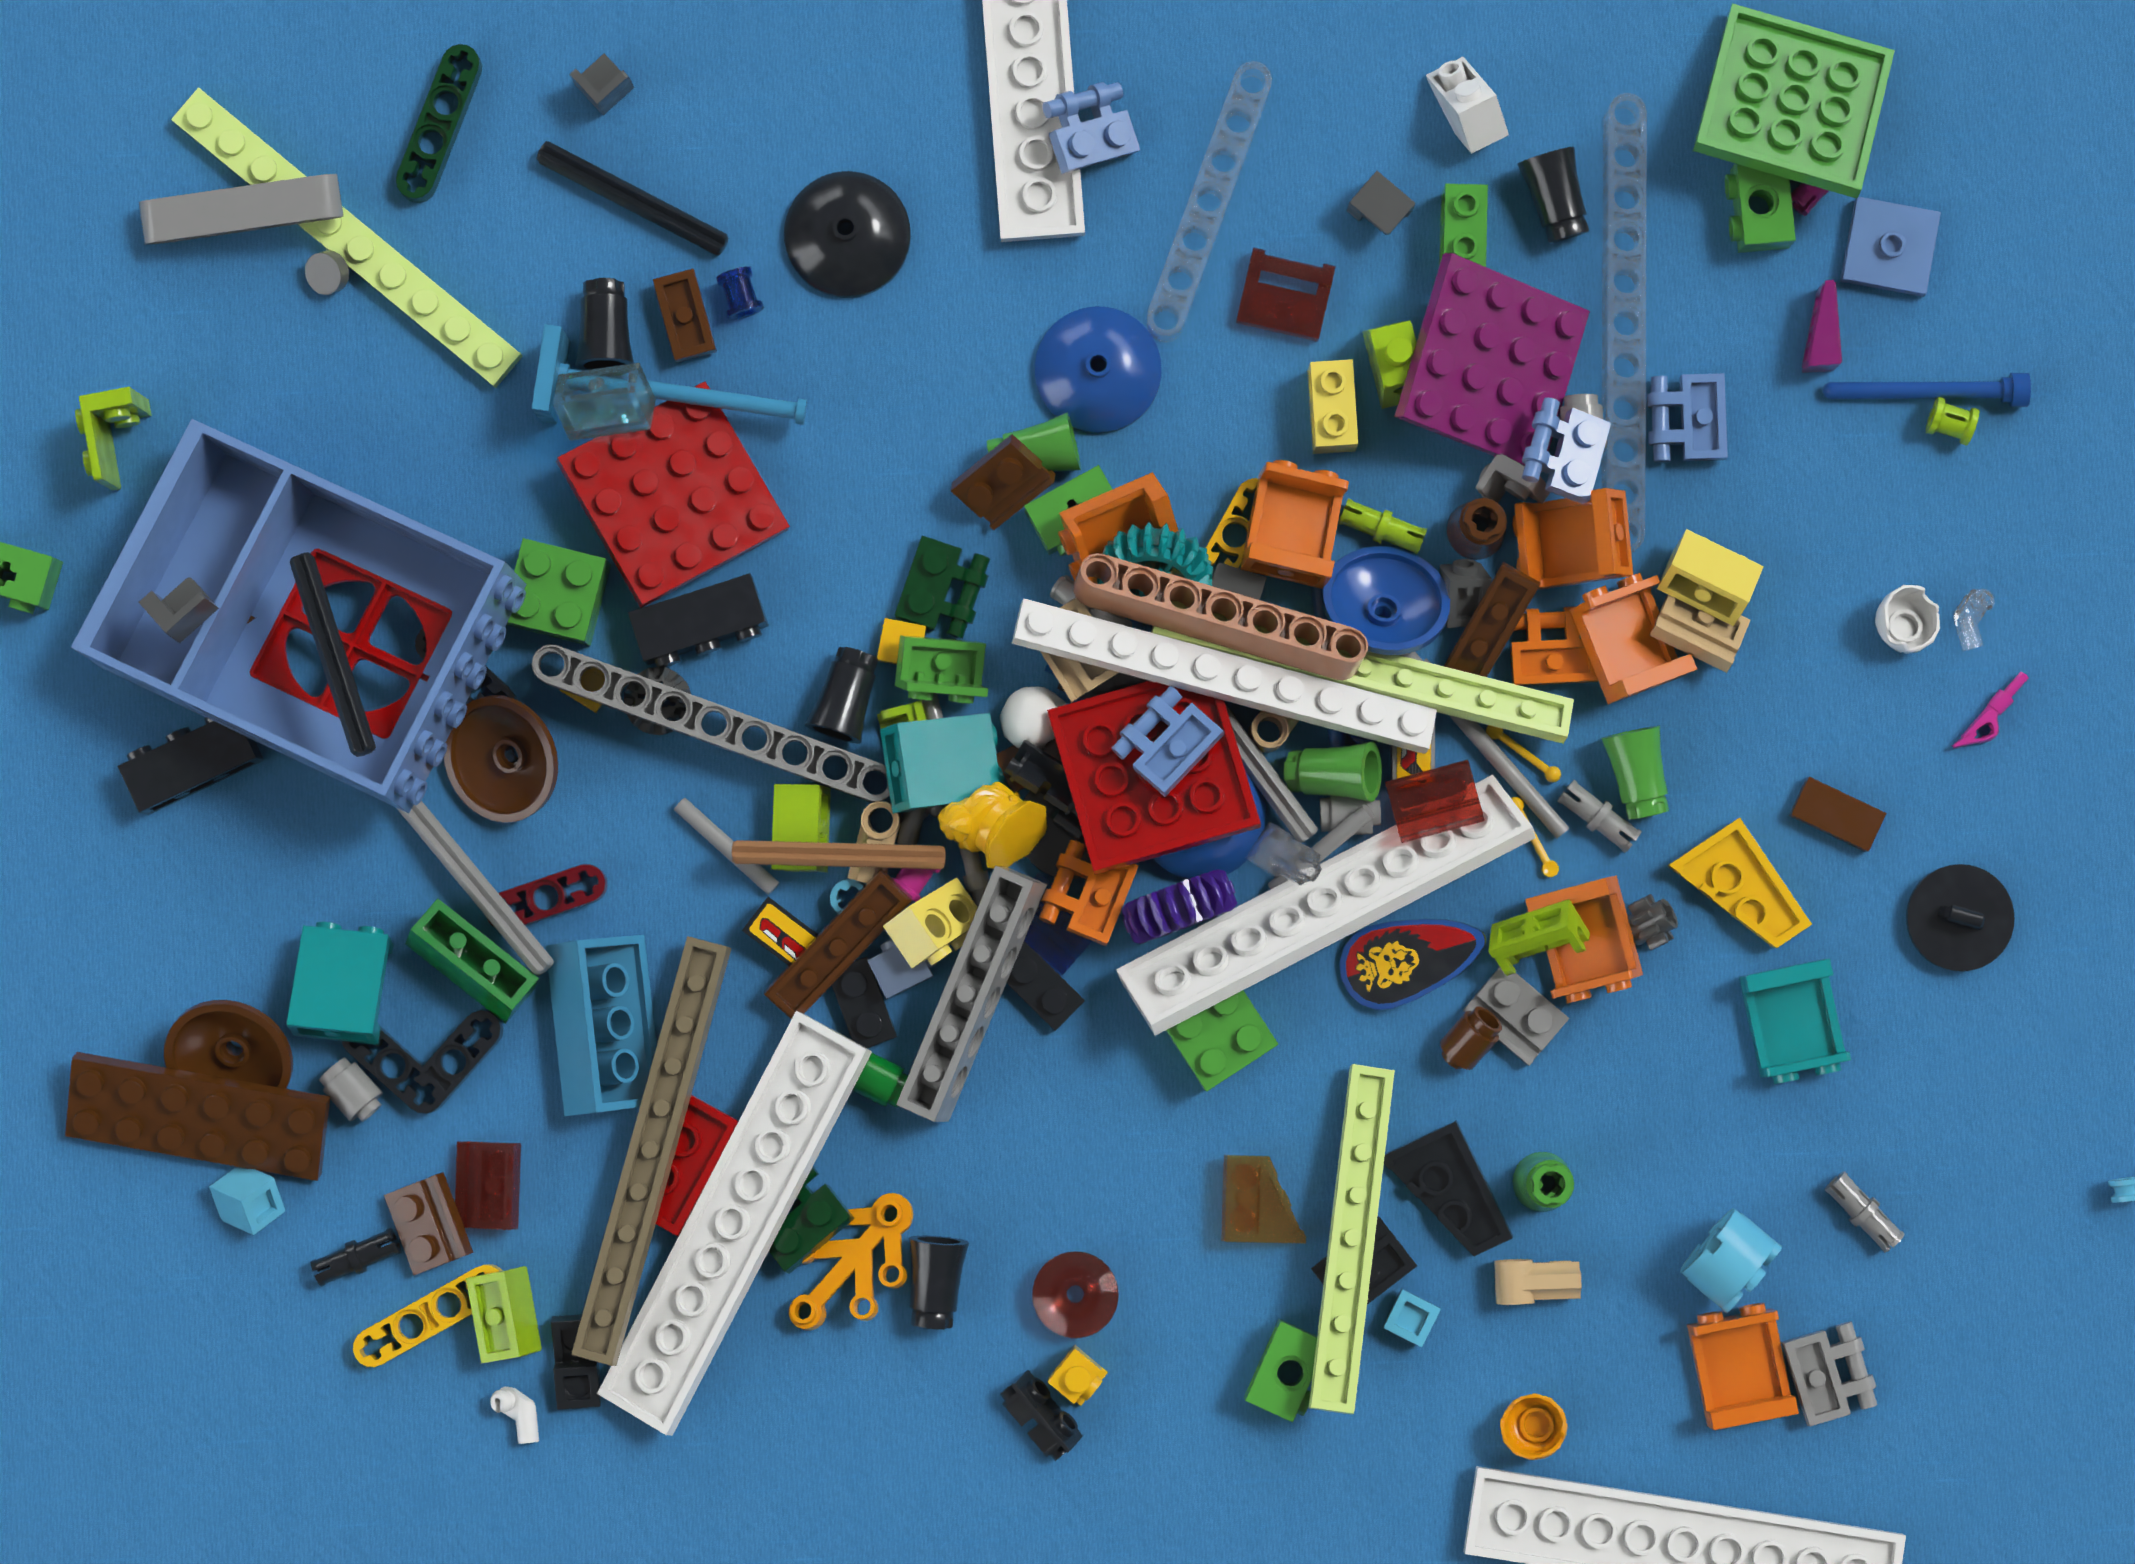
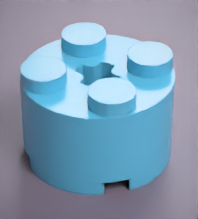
[1680,1208,1782,1313]

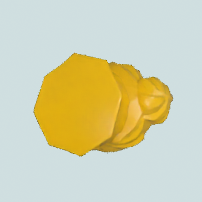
[938,782,1047,869]

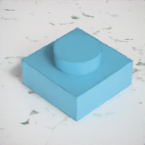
[1382,1288,1441,1347]

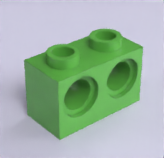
[1439,183,1488,267]

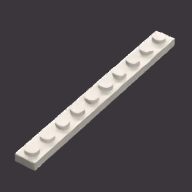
[1012,598,1437,754]

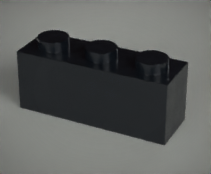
[628,573,769,669]
[118,718,264,815]

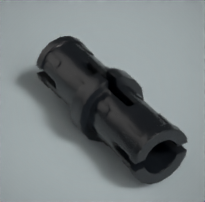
[311,1228,402,1287]

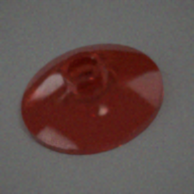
[1032,1251,1119,1338]

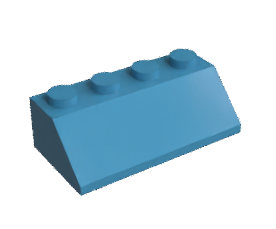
[545,935,657,1116]

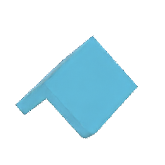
[209,1167,285,1235]

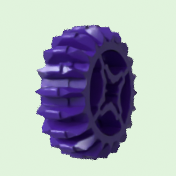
[1122,869,1237,944]

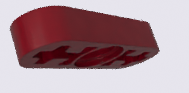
[487,864,607,927]

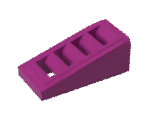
[1802,280,1842,373]

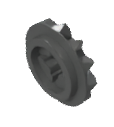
[624,667,691,735]

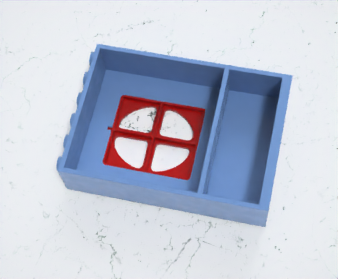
[71,419,527,813]

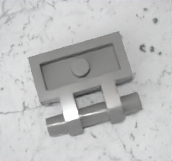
[1781,1321,1878,1427]

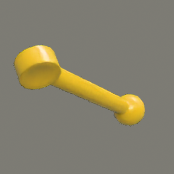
[1486,725,1561,783]
[1511,797,1559,877]

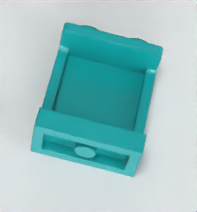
[880,713,1004,814]
[286,922,393,1045]
[1739,959,1851,1084]

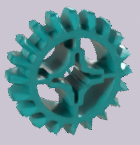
[1097,521,1213,626]

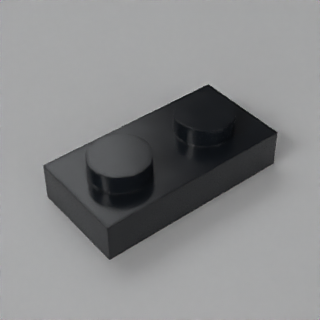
[1007,941,1085,1031]
[832,957,898,1048]

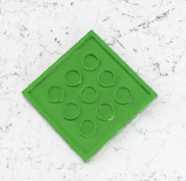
[1693,3,1895,199]

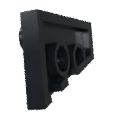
[1384,1120,1513,1256]

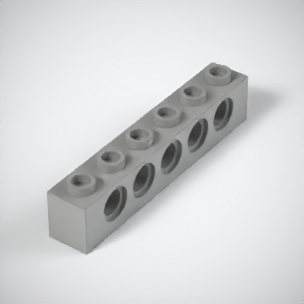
[896,865,1047,1122]

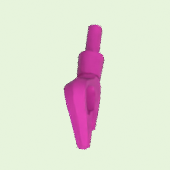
[1952,671,2029,749]

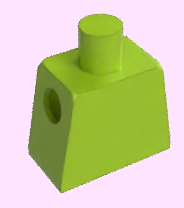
[1362,320,1417,409]

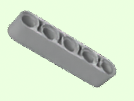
[139,174,344,245]

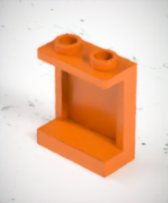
[1240,460,1349,589]
[1058,472,1178,584]
[1512,488,1634,590]
[1570,573,1697,705]
[1525,875,1643,1004]
[1687,1303,1799,1430]

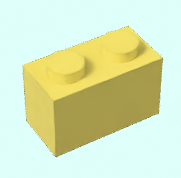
[1657,529,1764,626]

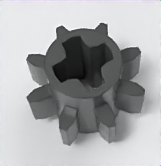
[1628,894,1678,950]

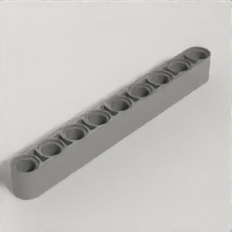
[532,644,890,802]

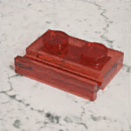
[1385,760,1485,843]
[455,1141,521,1230]

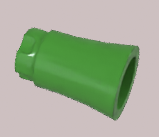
[987,412,1081,472]
[1601,725,1669,820]
[1284,742,1382,802]
[1512,1152,1574,1212]

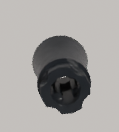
[1517,147,1589,243]
[575,278,635,373]
[804,647,878,744]
[909,1235,969,1330]

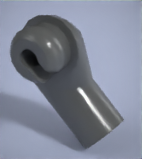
[896,805,947,845]

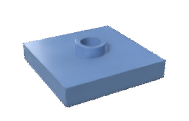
[1840,197,1941,297]

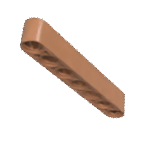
[1073,553,1368,680]

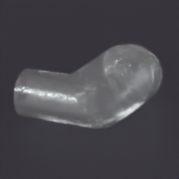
[1953,589,1995,652]

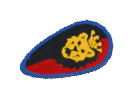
[1339,919,1486,1010]

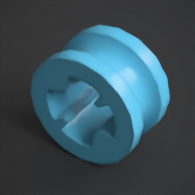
[830,879,864,913]
[2108,1177,2135,1203]

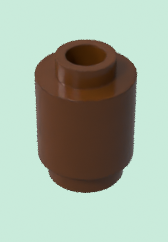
[1440,1006,1502,1070]

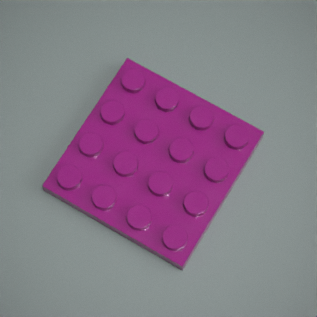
[1394,253,1590,472]

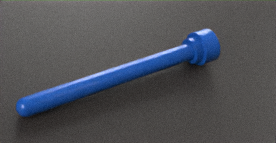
[1823,373,2031,407]

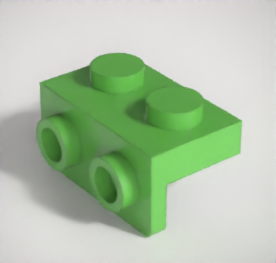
[895,635,988,703]

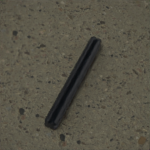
[536,141,729,255]
[290,552,376,757]

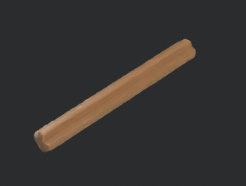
[732,840,946,869]

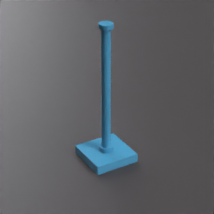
[531,324,807,425]

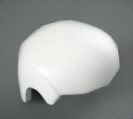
[1875,585,1940,654]
[1000,687,1066,750]

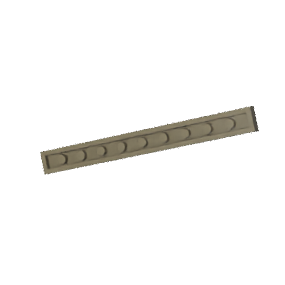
[571,936,732,1366]

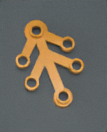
[789,1193,914,1331]

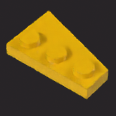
[1667,818,1812,949]

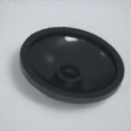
[784,171,911,298]

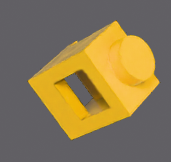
[1047,1345,1108,1406]

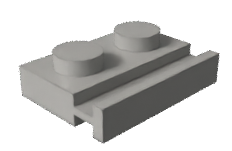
[1463,966,1569,1066]

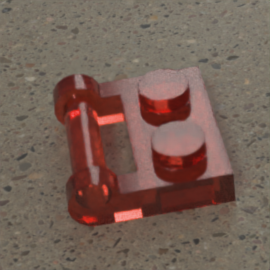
[1236,247,1336,342]

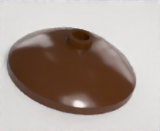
[444,695,558,822]
[164,1000,293,1089]

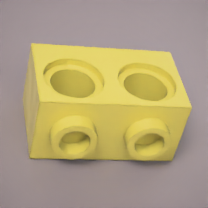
[1307,359,1358,454]
[883,877,978,968]

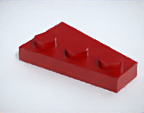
[656,1094,739,1236]

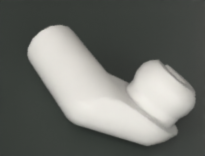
[490,1386,539,1444]

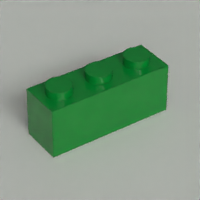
[405,898,539,1024]

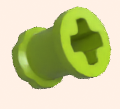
[1926,397,1980,446]

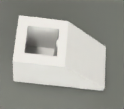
[1426,57,1509,154]

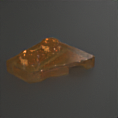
[1221,1155,1306,1244]

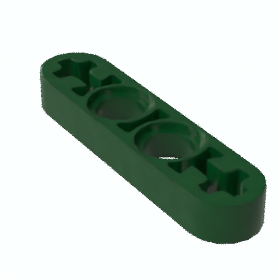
[396,44,482,203]

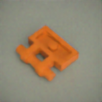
[1510,606,1598,686]
[1039,840,1139,946]

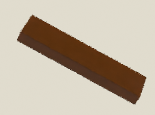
[764,869,912,1019]

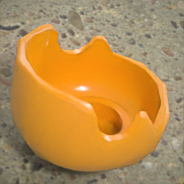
[1500,1393,1568,1460]

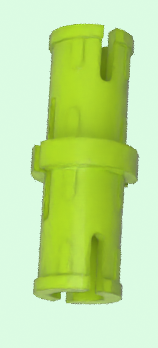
[1338,498,1427,554]

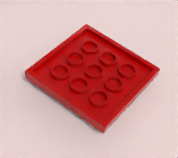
[556,381,790,608]
[1047,681,1261,875]

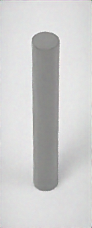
[674,798,780,895]
[1268,804,1374,889]

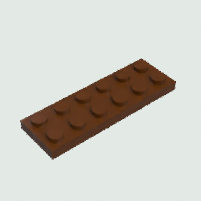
[65,1052,330,1181]

